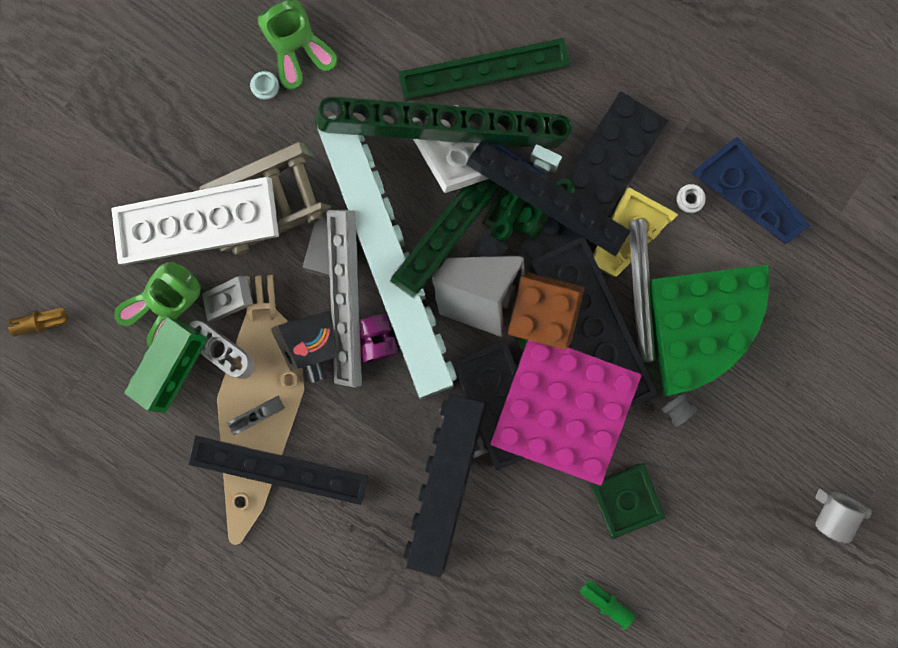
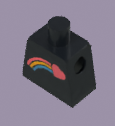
[271,311,336,383]

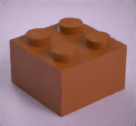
[508,272,585,350]

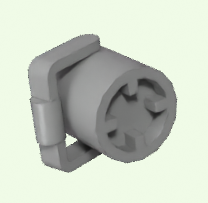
[815,488,872,543]

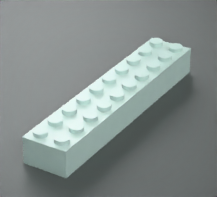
[317,115,457,400]

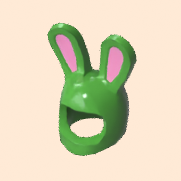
[258,0,338,90]
[114,262,201,347]

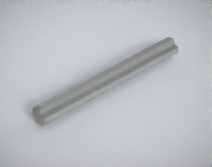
[629,219,655,362]

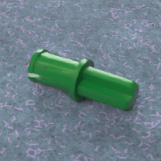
[580,580,636,630]

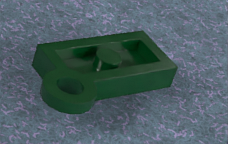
[512,178,575,239]
[482,187,525,242]

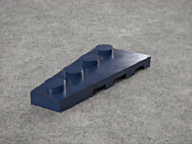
[691,136,810,244]

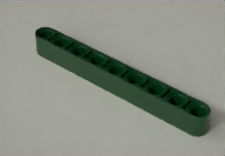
[314,97,573,149]

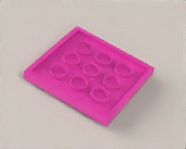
[490,340,641,486]

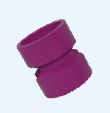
[359,314,399,363]

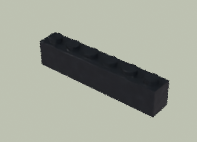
[404,394,487,578]

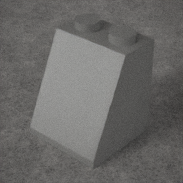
[432,256,525,337]

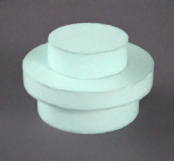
[250,71,279,100]

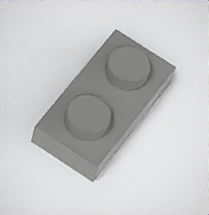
[202,276,253,321]

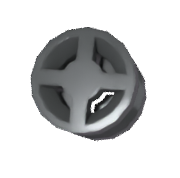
[661,392,698,427]

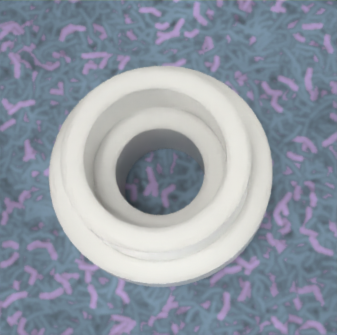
[676,184,706,213]

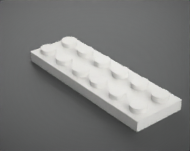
[112,177,279,265]

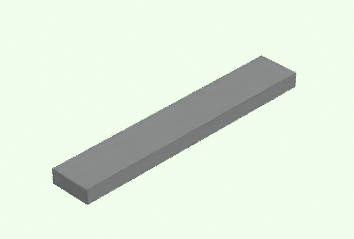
[327,210,362,387]

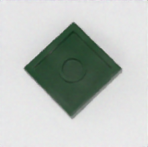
[589,463,666,539]

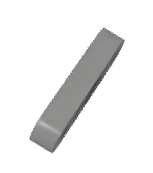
[189,321,255,379]

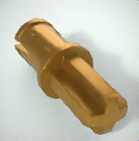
[8,308,69,337]

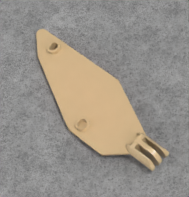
[217,274,304,545]

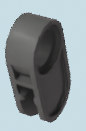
[227,395,285,436]

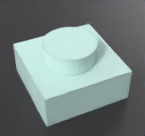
[530,144,562,173]

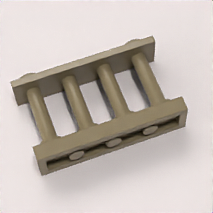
[199,142,333,256]

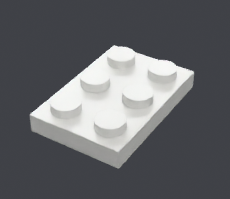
[412,105,489,193]

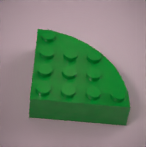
[650,265,770,397]

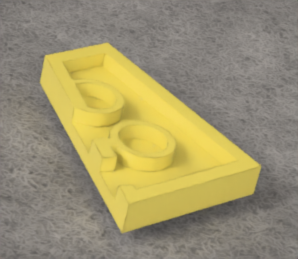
[593,188,678,278]

